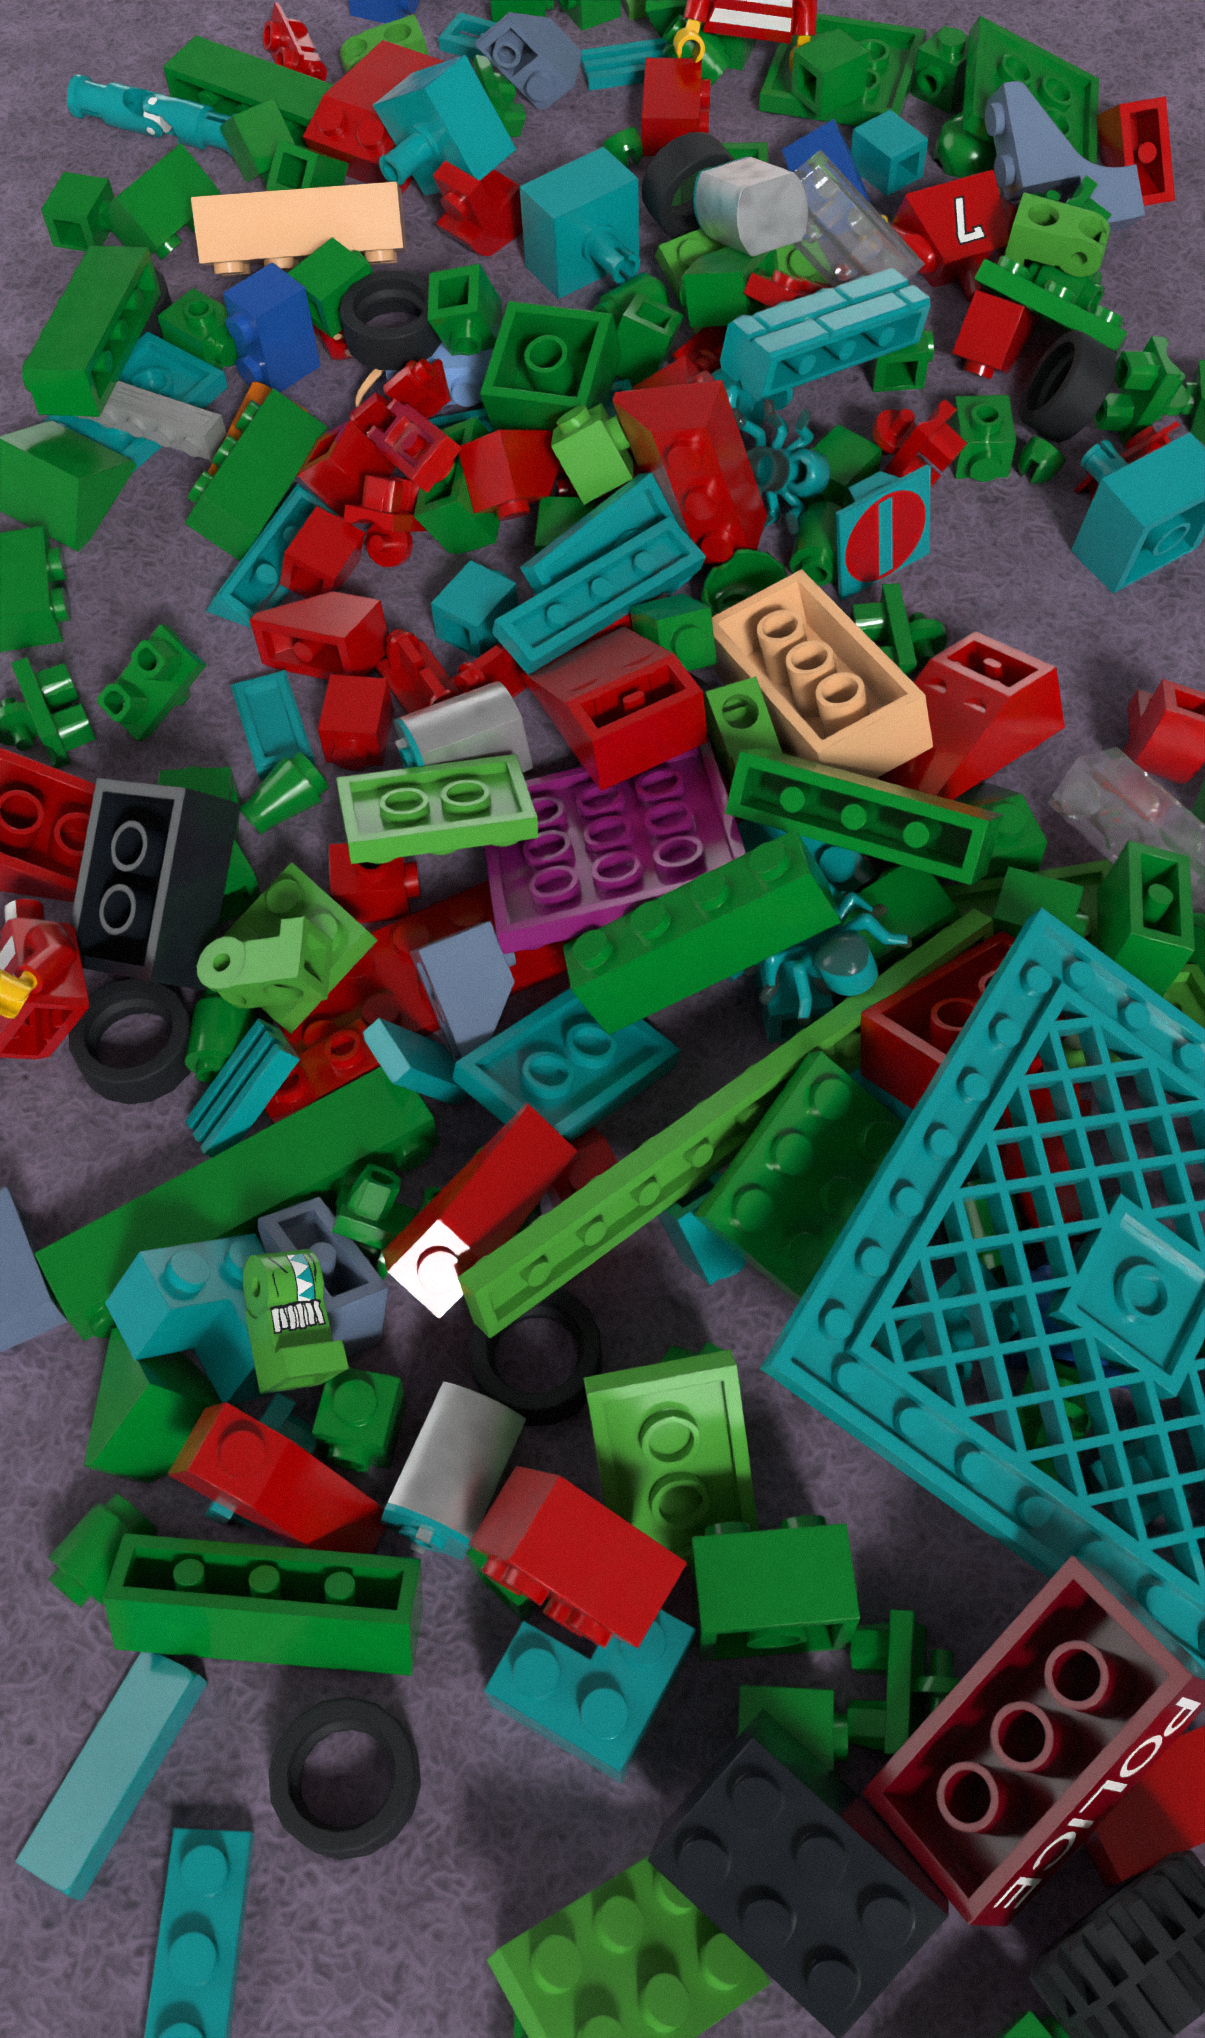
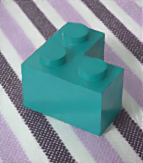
[105,1234,275,1405]
[484,1609,695,1784]

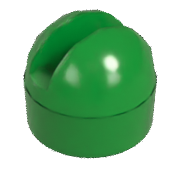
[602,127,643,168]
[1017,436,1066,484]

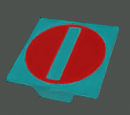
[836,464,931,601]

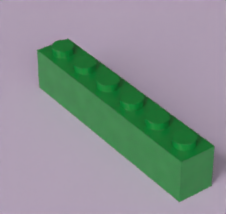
[34,1067,440,1341]

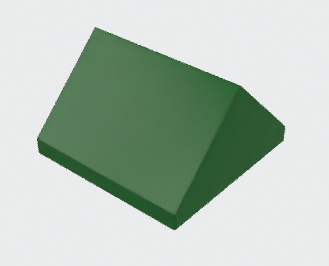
[0,420,137,552]

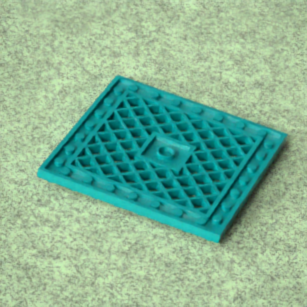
[760,908,1205,1669]

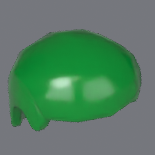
[932,112,997,178]
[701,548,788,617]

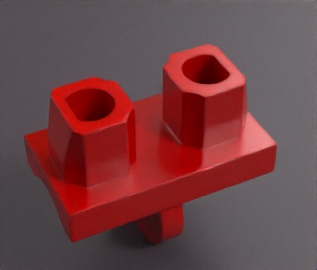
[872,399,968,488]
[343,475,427,567]

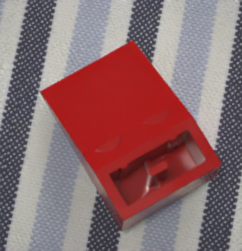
[521,627,708,791]
[876,631,1065,800]

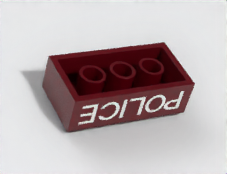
[862,1555,1205,1927]

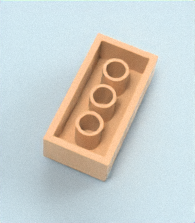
[191,182,407,277]
[712,569,933,779]

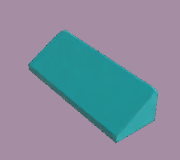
[206,484,339,628]
[15,1652,208,1901]

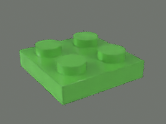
[222,862,378,1034]

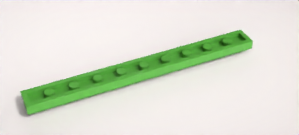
[457,908,994,1338]

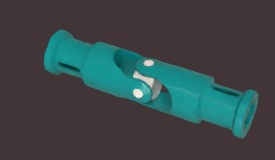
[67,74,236,157]

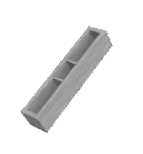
[76,381,226,461]

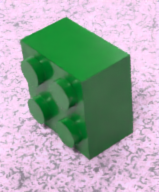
[480,301,622,432]
[690,1515,860,1662]

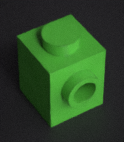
[551,403,633,505]

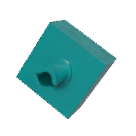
[373,55,517,196]
[520,147,640,299]
[1071,432,1205,594]

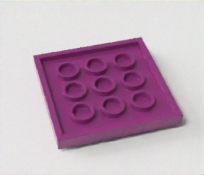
[484,736,746,954]

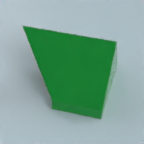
[83,1328,247,1483]

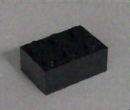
[70,778,241,990]
[647,1708,949,2038]

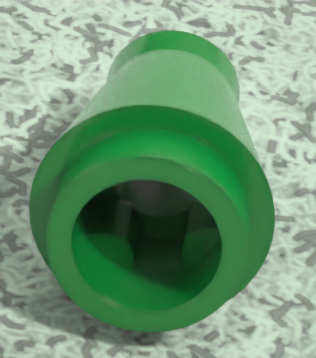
[240,751,329,836]

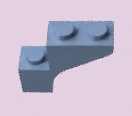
[985,81,1145,232]

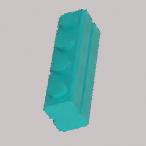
[720,268,931,401]

